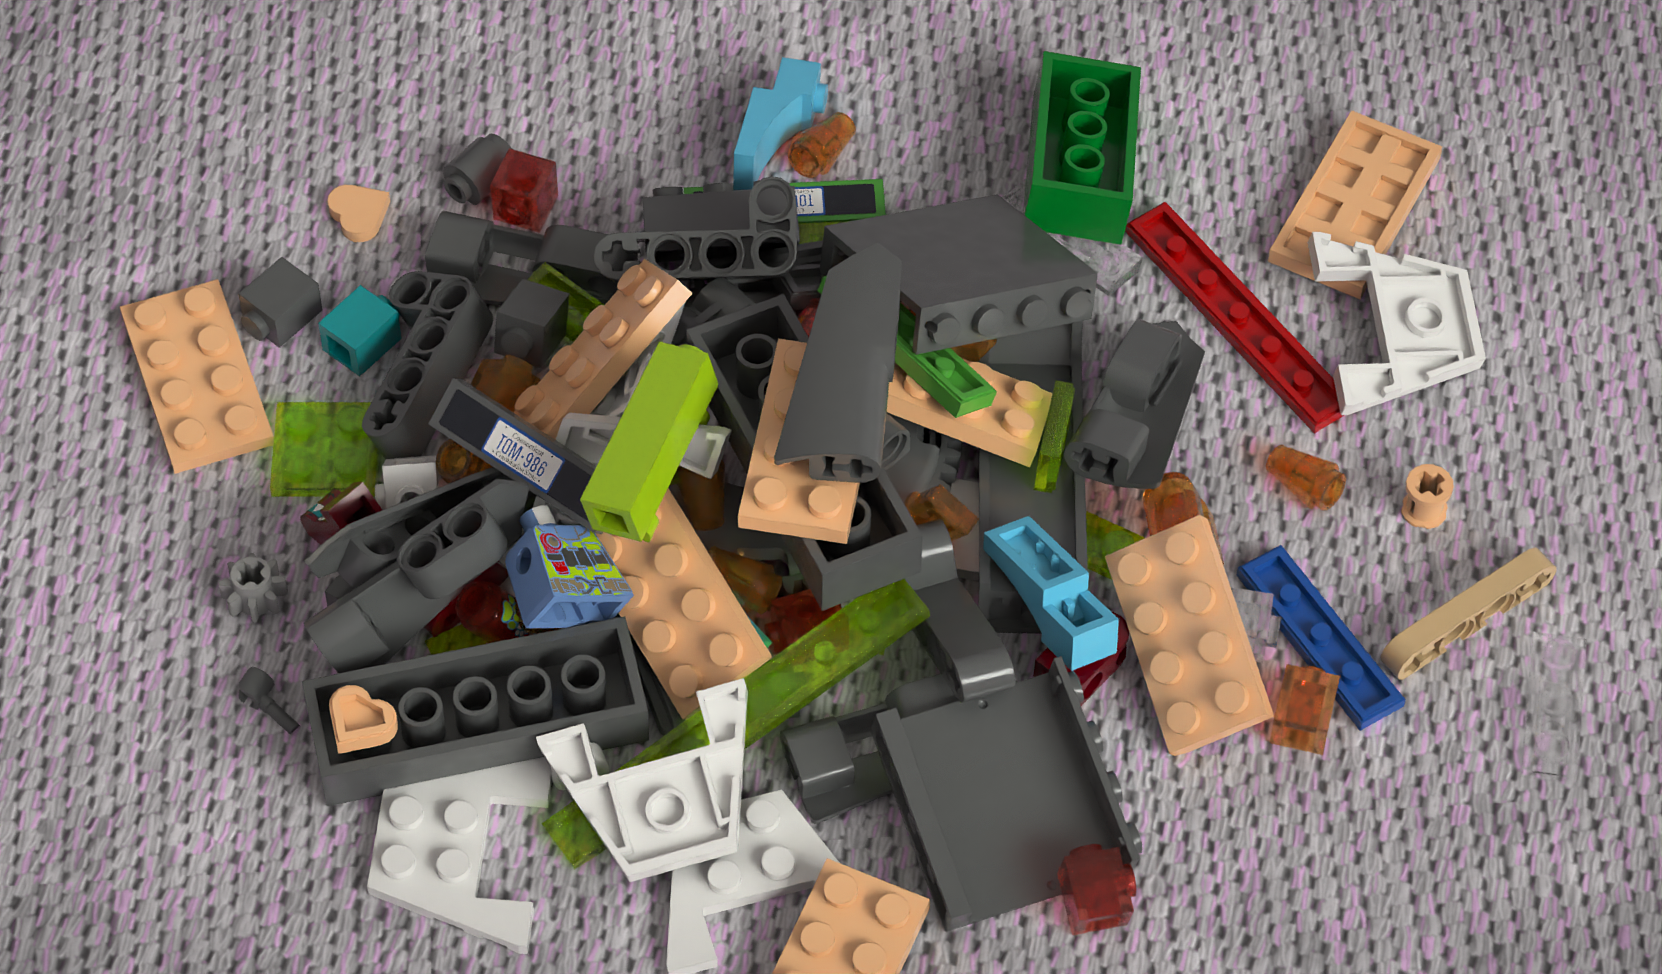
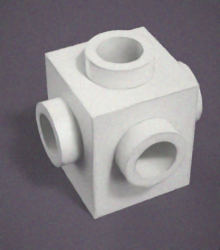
[375,455,451,510]

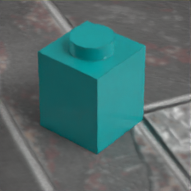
[318,285,402,377]

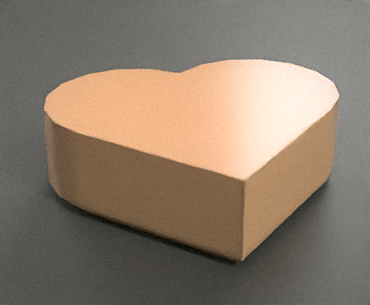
[327,184,391,242]
[329,685,398,754]

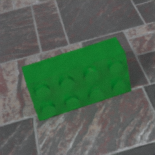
[1023,51,1141,245]

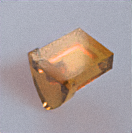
[904,484,979,542]

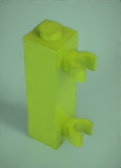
[580,342,719,542]

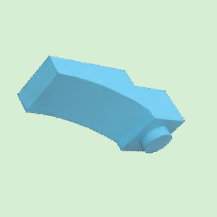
[733,57,828,190]
[983,516,1119,671]

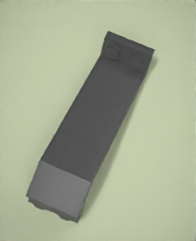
[978,321,1088,634]

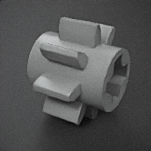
[219,553,288,623]

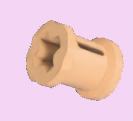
[1401,464,1454,529]

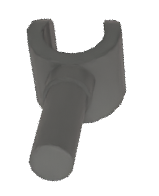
[239,667,300,734]

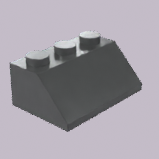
[642,180,800,263]

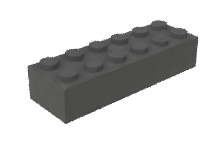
[686,294,923,611]
[302,616,649,806]

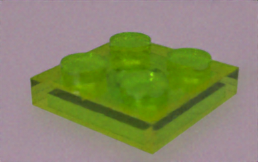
[270,402,379,497]

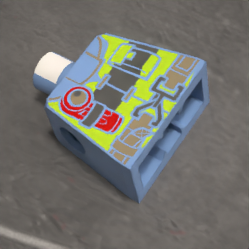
[505,506,634,628]

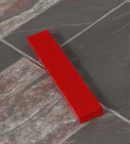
[1125,202,1344,434]

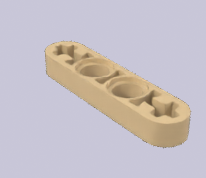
[1380,547,1556,680]

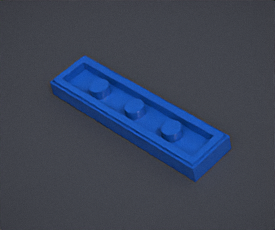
[1236,545,1406,731]

